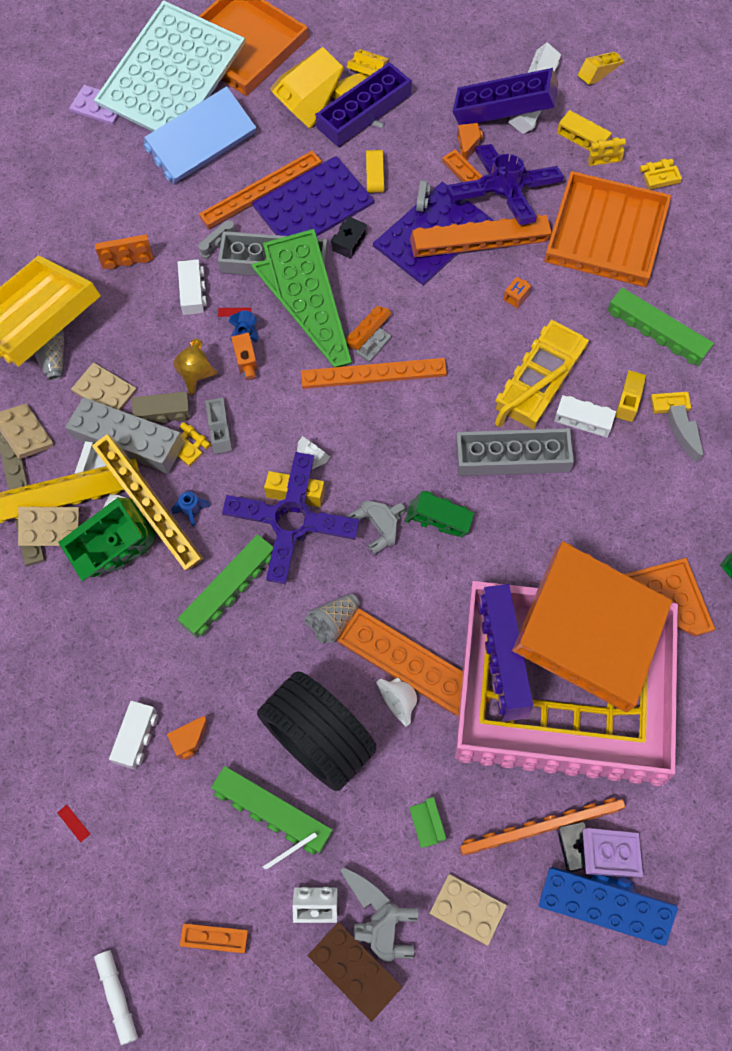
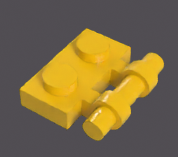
[588,137,626,166]
[639,158,682,190]
[177,422,211,467]

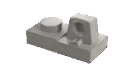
[356,328,392,363]

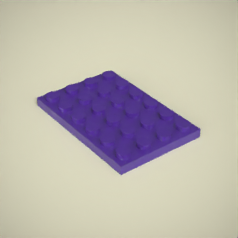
[252,156,374,237]
[373,181,493,286]

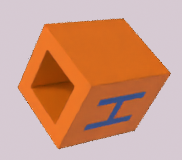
[503,277,531,309]

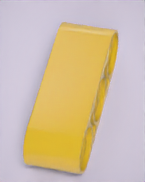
[366,150,384,193]

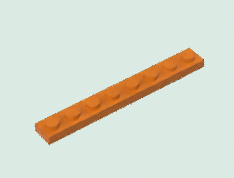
[199,150,322,229]
[301,358,447,389]
[459,798,625,857]

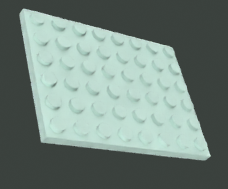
[94,0,246,132]

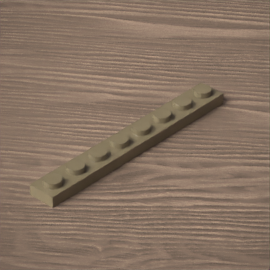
[0,432,45,567]

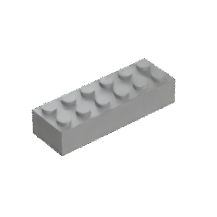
[218,231,328,276]
[65,397,185,474]
[456,428,574,476]

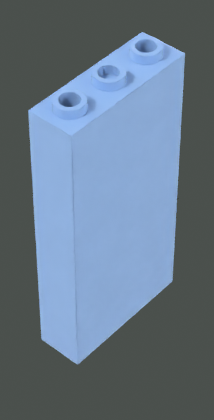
[143,86,256,184]

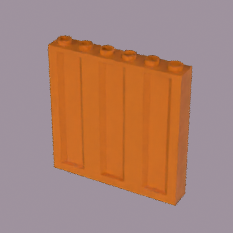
[544,171,671,288]

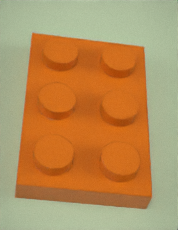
[95,234,154,269]

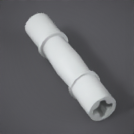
[94,950,138,1046]

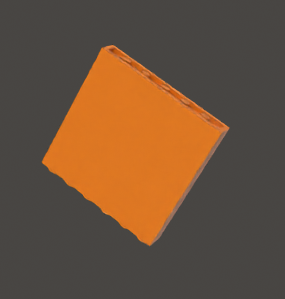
[198,0,309,97]
[512,541,672,713]

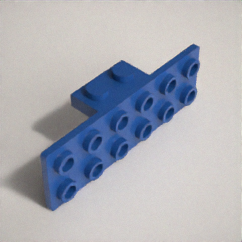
[538,867,678,946]

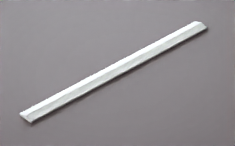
[263,832,317,869]

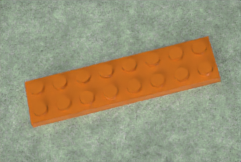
[337,608,494,717]

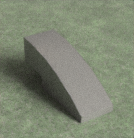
[205,398,232,454]
[667,405,704,462]
[340,868,392,912]

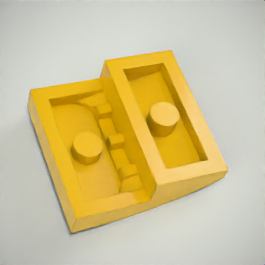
[346,49,389,75]

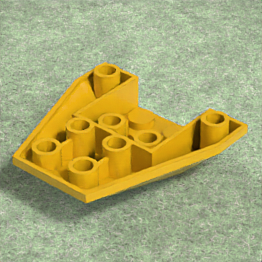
[270,47,344,129]

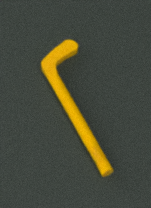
[494,364,567,428]

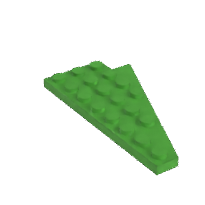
[251,229,352,367]

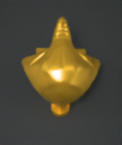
[173,338,218,395]

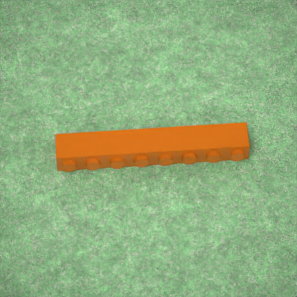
[410,215,552,257]

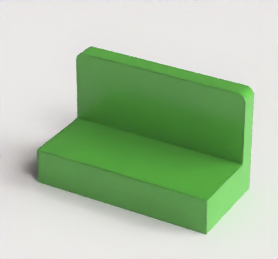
[410,797,446,848]

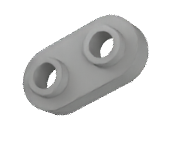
[416,180,431,212]

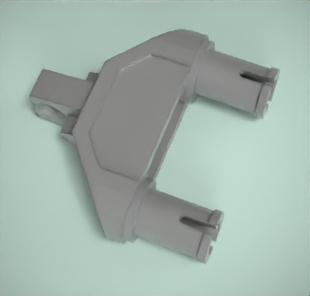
[346,501,405,555]
[354,904,418,962]

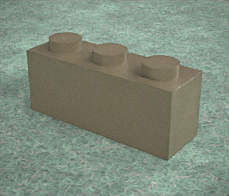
[132,391,191,424]

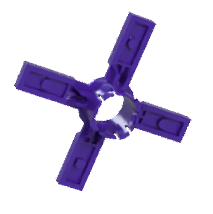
[446,144,564,225]
[222,452,359,585]

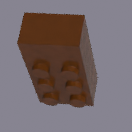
[307,922,402,1022]

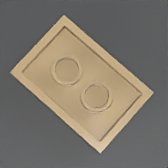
[71,362,137,411]
[0,403,53,459]
[18,506,79,546]
[429,874,507,946]

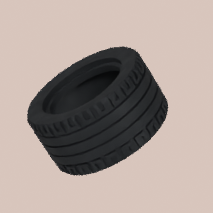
[257,671,377,791]

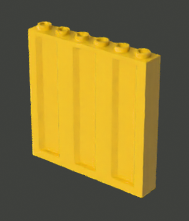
[0,255,101,367]

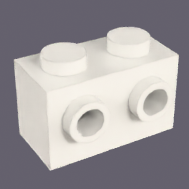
[292,887,338,923]

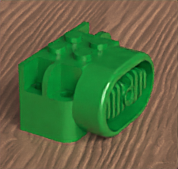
[58,497,155,582]

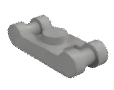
[199,220,235,260]

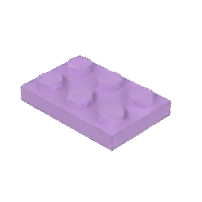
[69,85,119,125]
[583,828,643,878]

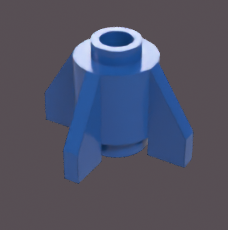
[228,310,259,343]
[171,489,210,526]

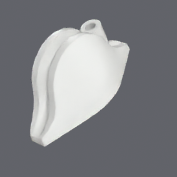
[376,678,417,727]

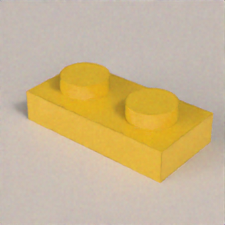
[650,392,691,414]

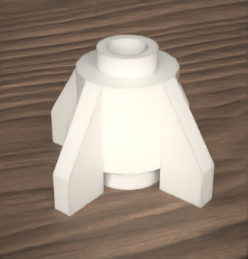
[297,436,330,469]

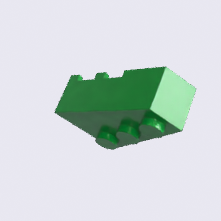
[404,491,474,538]

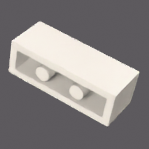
[178,259,207,315]
[554,395,616,438]
[109,701,158,770]

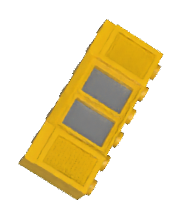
[495,319,589,430]

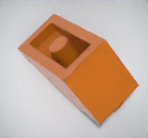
[457,123,483,160]
[167,716,208,760]

